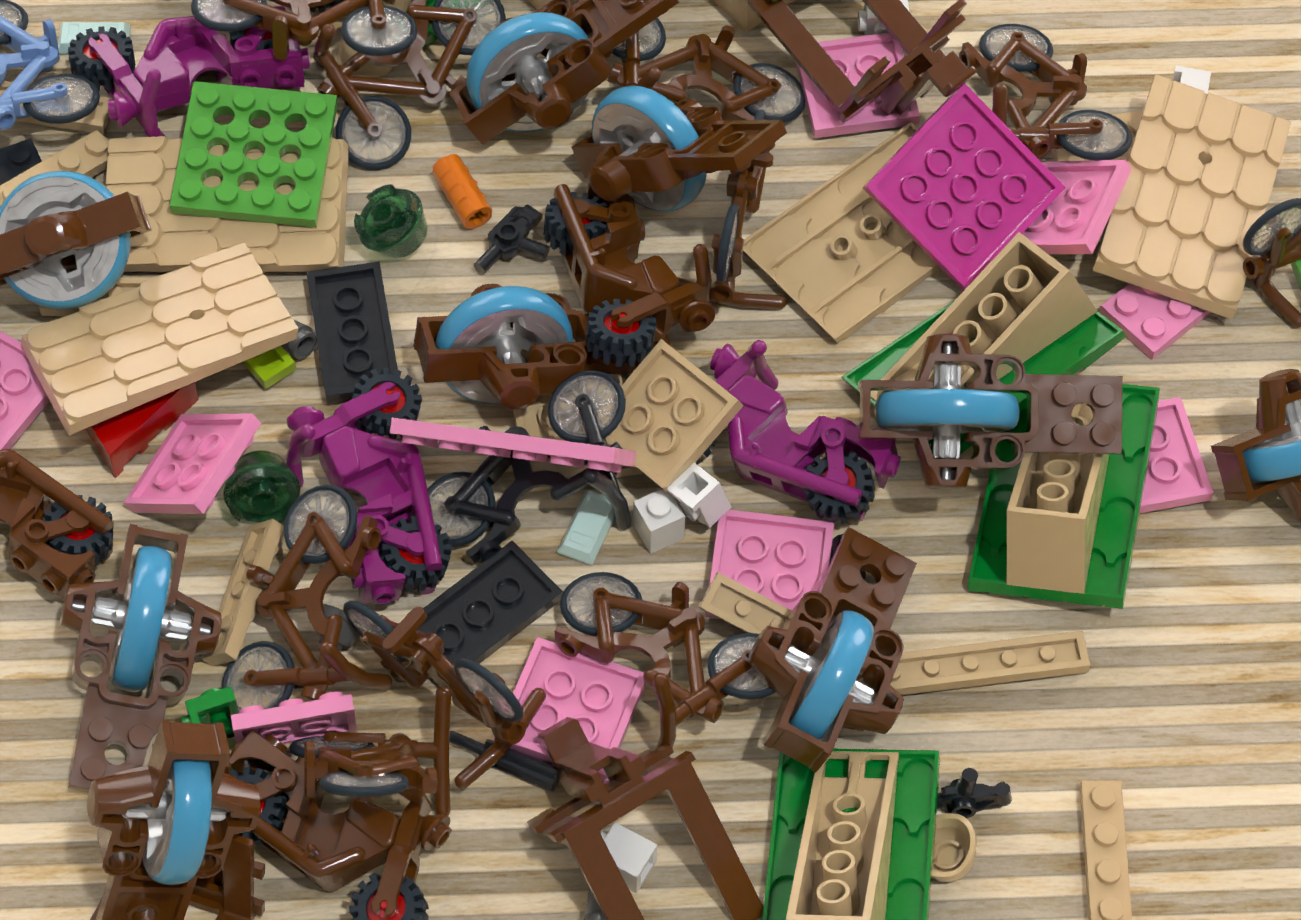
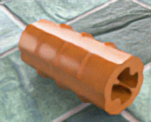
[432,154,492,229]

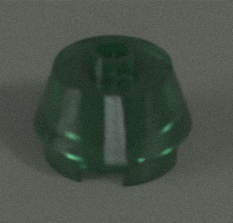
[354,184,428,258]
[223,450,300,523]

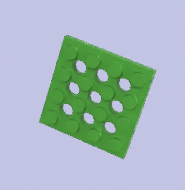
[170,81,338,228]

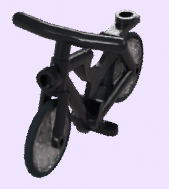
[428,370,632,563]

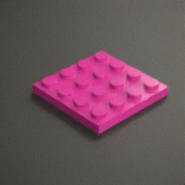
[862,83,1066,291]

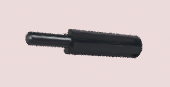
[450,730,562,791]

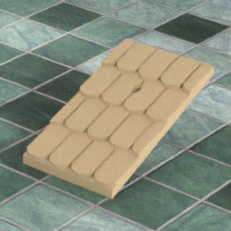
[1092,74,1292,319]
[742,122,941,343]
[106,136,349,272]
[21,242,298,436]

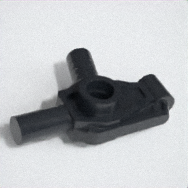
[474,204,550,274]
[937,768,1012,818]

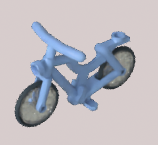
[0,0,100,130]

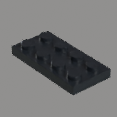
[306,261,398,404]
[417,540,563,687]

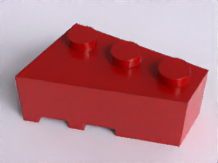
[85,382,199,478]

